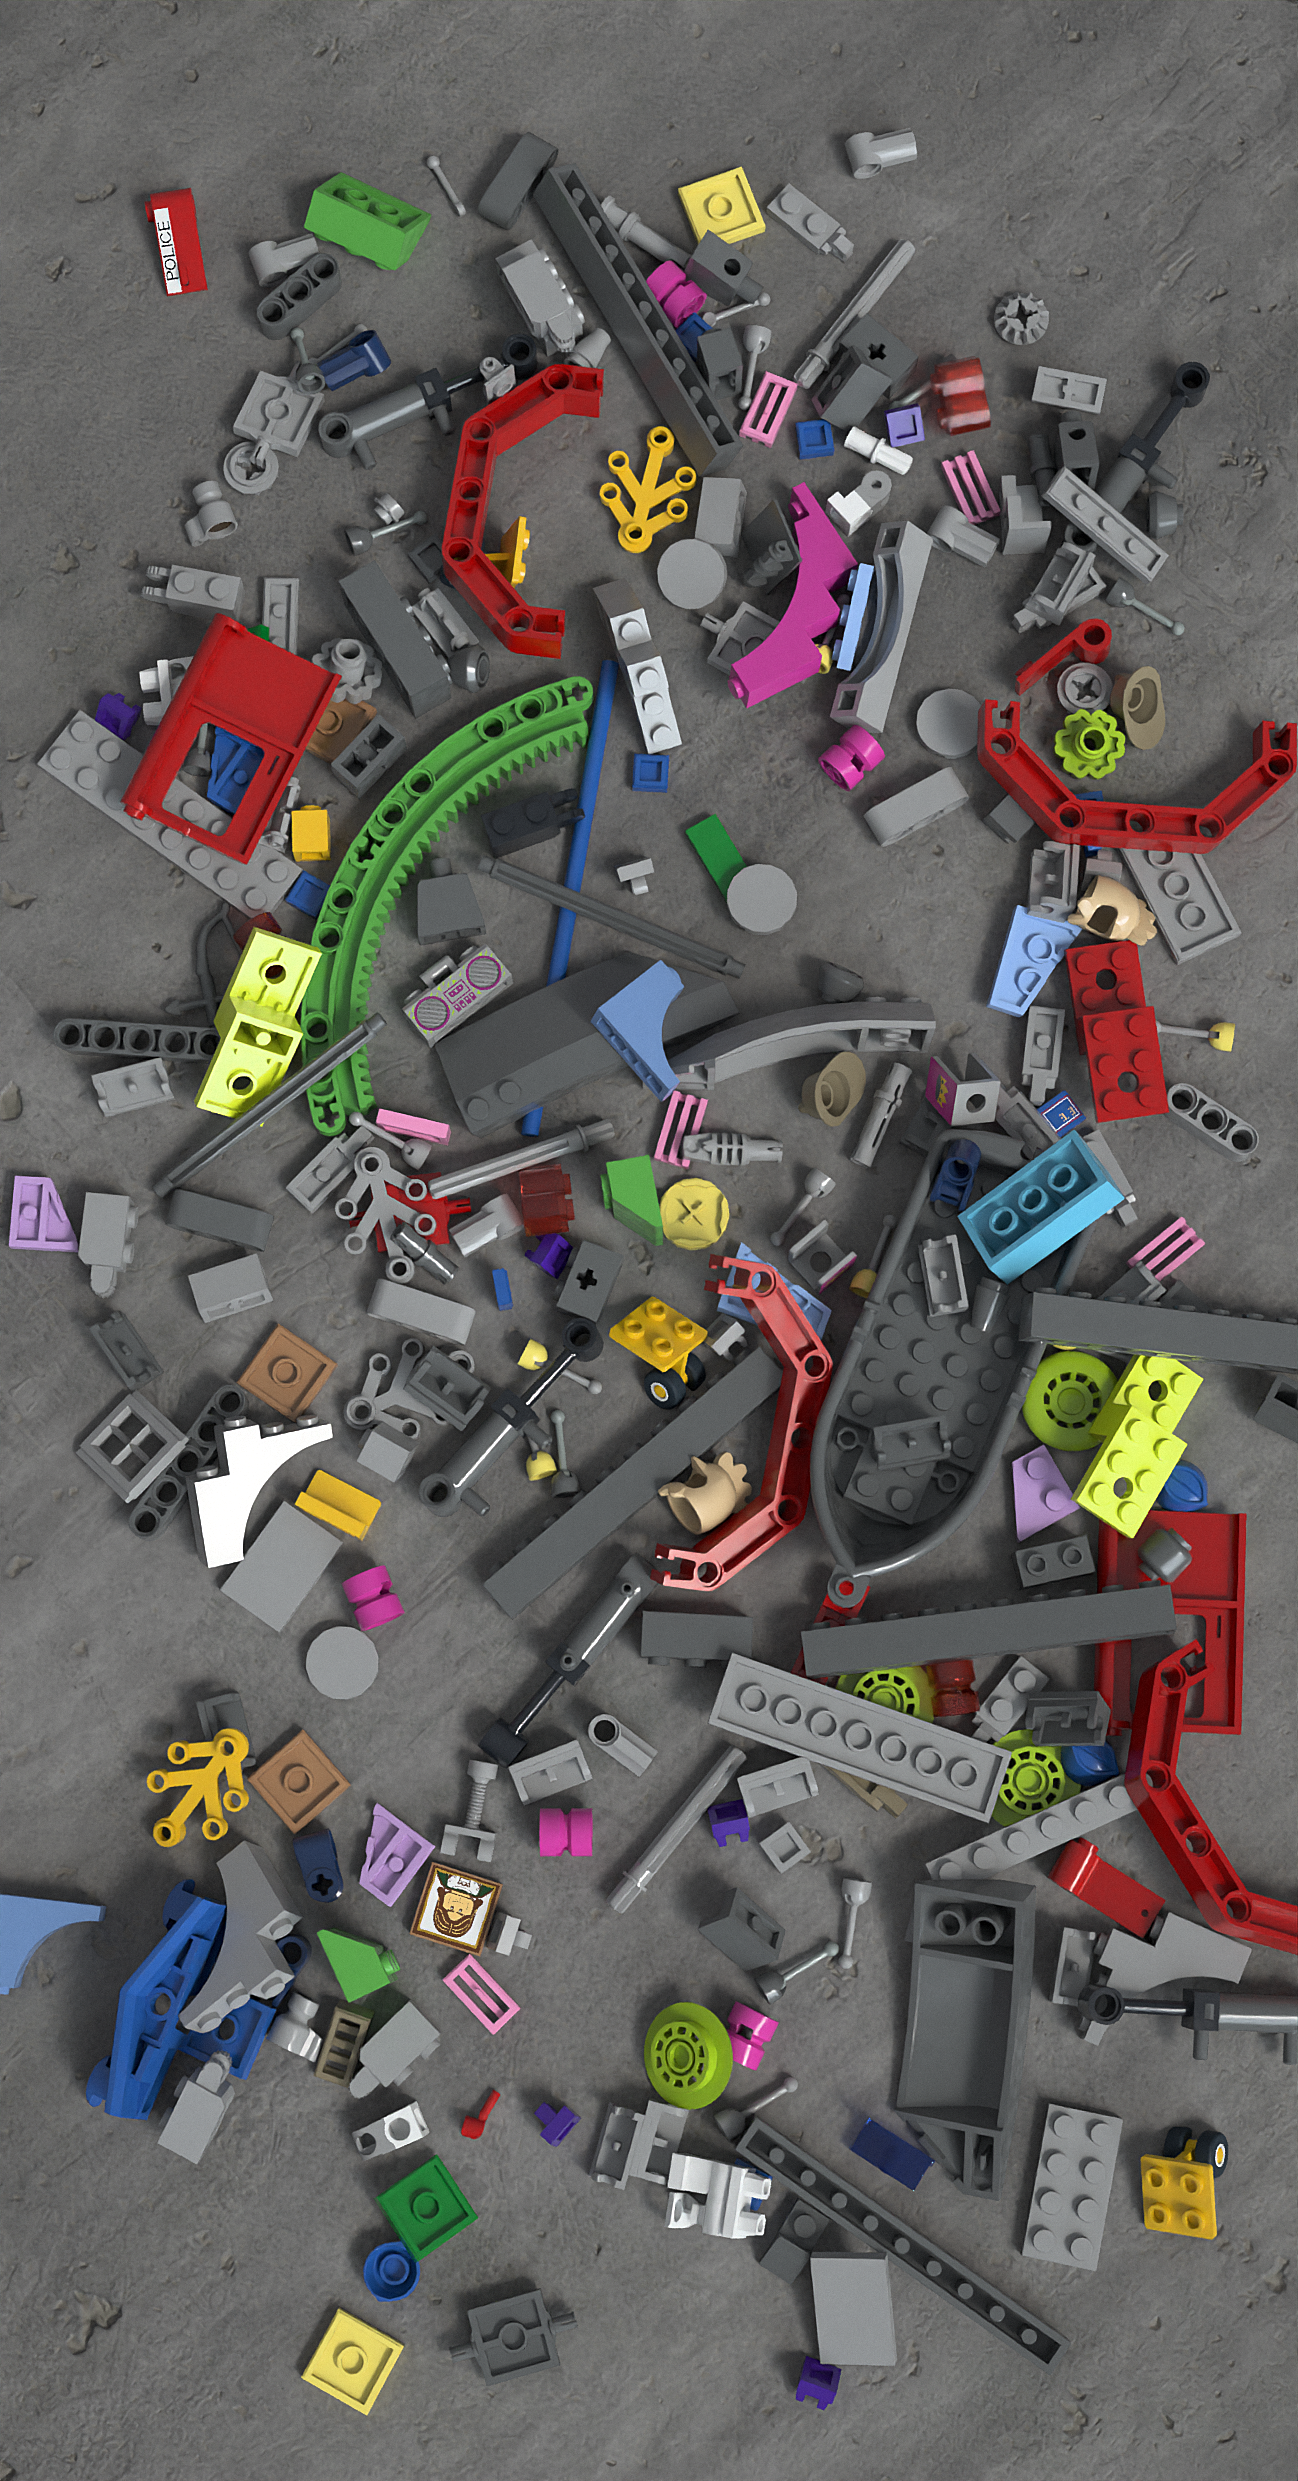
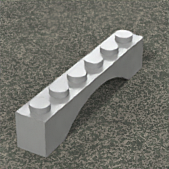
[830,520,933,733]
[922,1773,1138,1880]

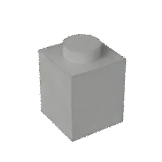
[357,1422,419,1482]

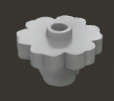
[312,638,382,704]

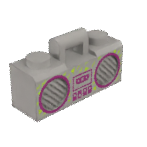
[402,944,513,1048]

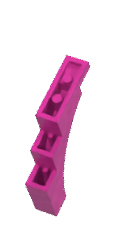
[728,482,858,708]

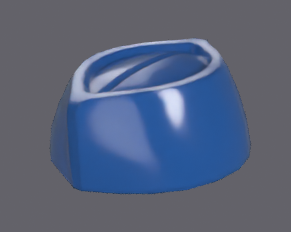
[1156,1460,1208,1512]
[1061,1739,1119,1786]
[363,2241,420,2302]

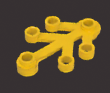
[600,426,696,553]
[147,1728,249,1847]

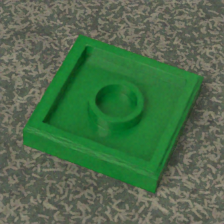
[373,2154,478,2263]

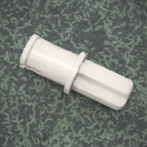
[844,426,913,475]

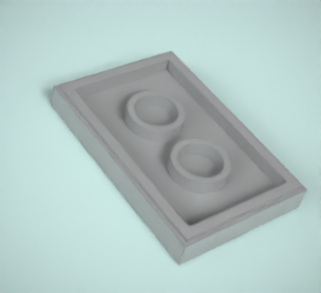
[220,1501,344,1633]
[810,2252,897,2366]

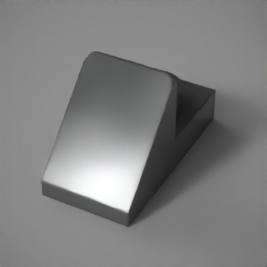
[759,2198,831,2285]

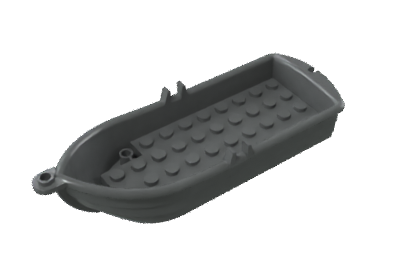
[810,1129,1099,1608]

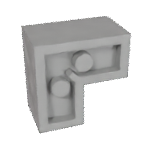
[998,475,1051,555]

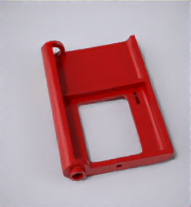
[120,613,342,865]
[1094,1510,1247,1736]

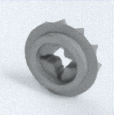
[994,291,1049,345]
[223,441,279,496]
[1056,663,1113,715]

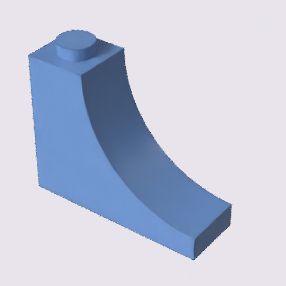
[590,960,684,1102]
[0,1893,106,1994]

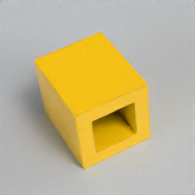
[292,805,331,862]

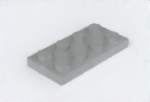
[1021,2103,1123,2271]

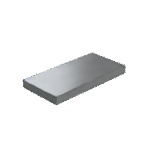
[1117,827,1242,965]

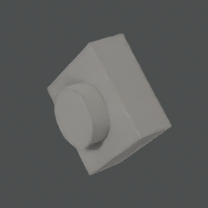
[759,1822,811,1874]

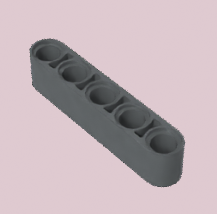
[53,1018,221,1064]
[129,1385,249,1541]

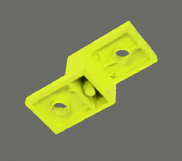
[194,927,322,1127]
[1071,1355,1203,1539]

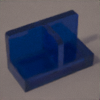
[849,2117,935,2191]

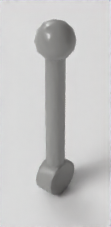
[427,155,466,217]
[702,292,771,327]
[308,324,367,366]

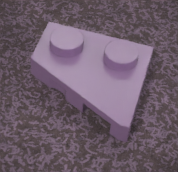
[9,1176,79,1252]
[1011,1445,1081,1543]
[359,1803,435,1907]

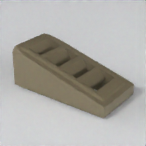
[313,2000,375,2088]

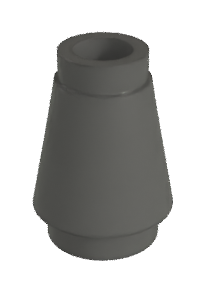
[970,1277,1010,1333]

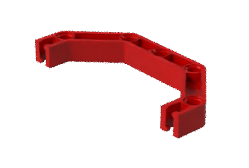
[442,364,604,659]
[977,699,1297,854]
[650,1254,833,1591]
[1124,1639,1298,1955]

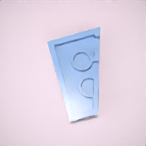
[832,563,874,671]
[986,905,1082,1018]
[717,1242,832,1340]

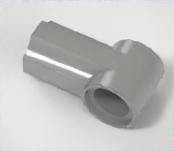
[845,128,917,179]
[248,233,319,288]
[926,506,1000,568]
[449,1193,526,1257]
[588,1714,658,1777]

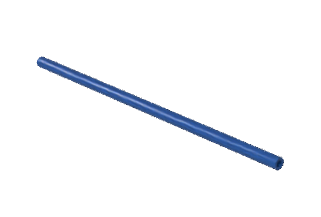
[521,660,619,1137]

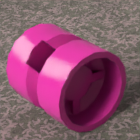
[646,260,707,328]
[818,725,885,791]
[342,1565,405,1631]
[539,1808,593,1857]
[726,2001,779,2071]

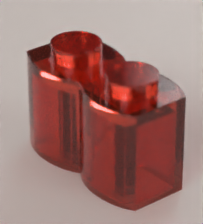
[930,356,991,436]
[518,1163,575,1237]

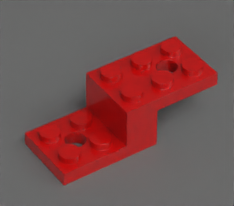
[1064,940,1169,1123]

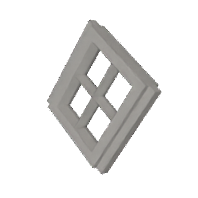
[76,1390,189,1503]

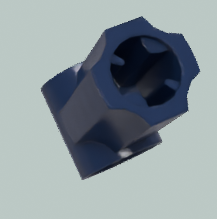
[317,330,391,391]

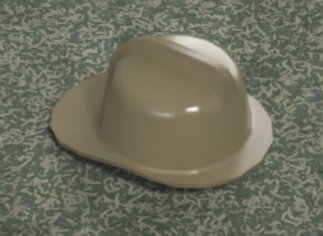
[1110,666,1165,750]
[798,1051,866,1127]

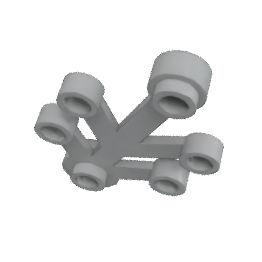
[335,1147,437,1284]
[343,1338,475,1440]

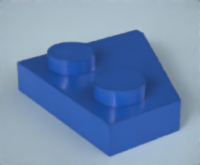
[207,726,276,816]

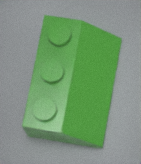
[304,172,431,271]
[600,1155,663,1246]
[317,1927,401,2003]

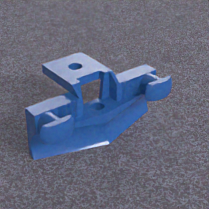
[86,1879,276,2120]

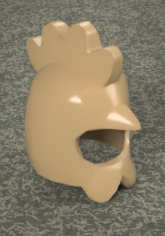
[1067,875,1157,946]
[658,1452,752,1535]

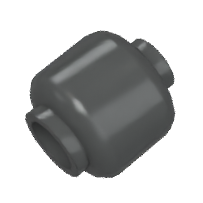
[1138,1528,1192,1582]

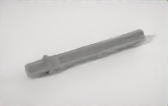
[793,239,916,389]
[428,1119,615,1199]
[606,1745,747,1914]

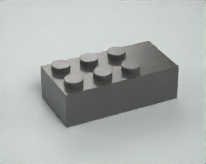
[338,560,453,719]

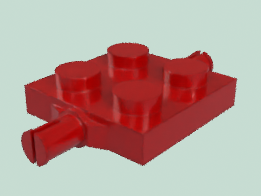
[348,1172,471,1253]

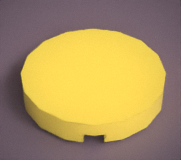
[659,1178,729,1250]

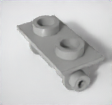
[479,357,516,406]
[412,588,479,658]
[258,777,301,854]

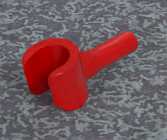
[461,2090,501,2139]

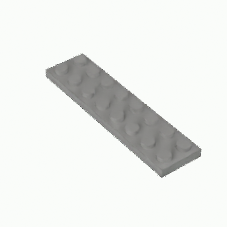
[37,710,303,928]
[707,1653,1012,1823]

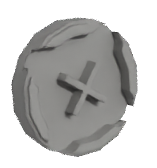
[657,538,727,609]
[915,688,981,759]
[727,864,797,935]
[306,1626,379,1700]

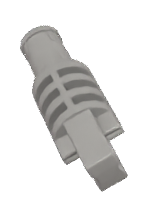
[682,1133,783,1166]

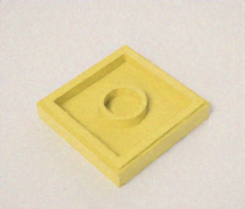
[678,167,766,245]
[301,2307,405,2415]

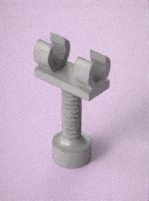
[440,1759,498,1862]

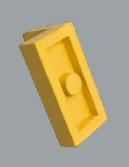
[295,1470,381,1541]

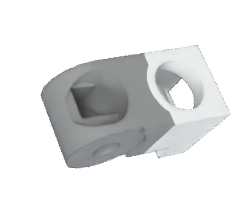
[825,470,892,537]
[351,2101,429,2162]

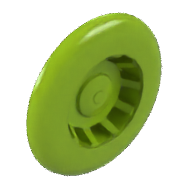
[1022,1351,1118,1451]
[835,1666,936,1723]
[991,1729,1081,1827]
[644,2002,733,2110]

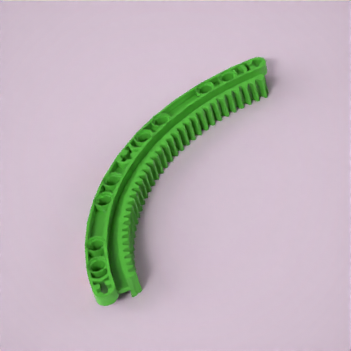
[300,676,593,1136]

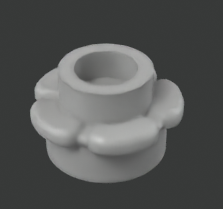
[373,493,405,525]

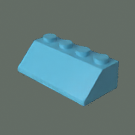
[957,1130,1125,1285]

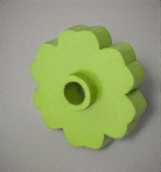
[1053,709,1125,780]

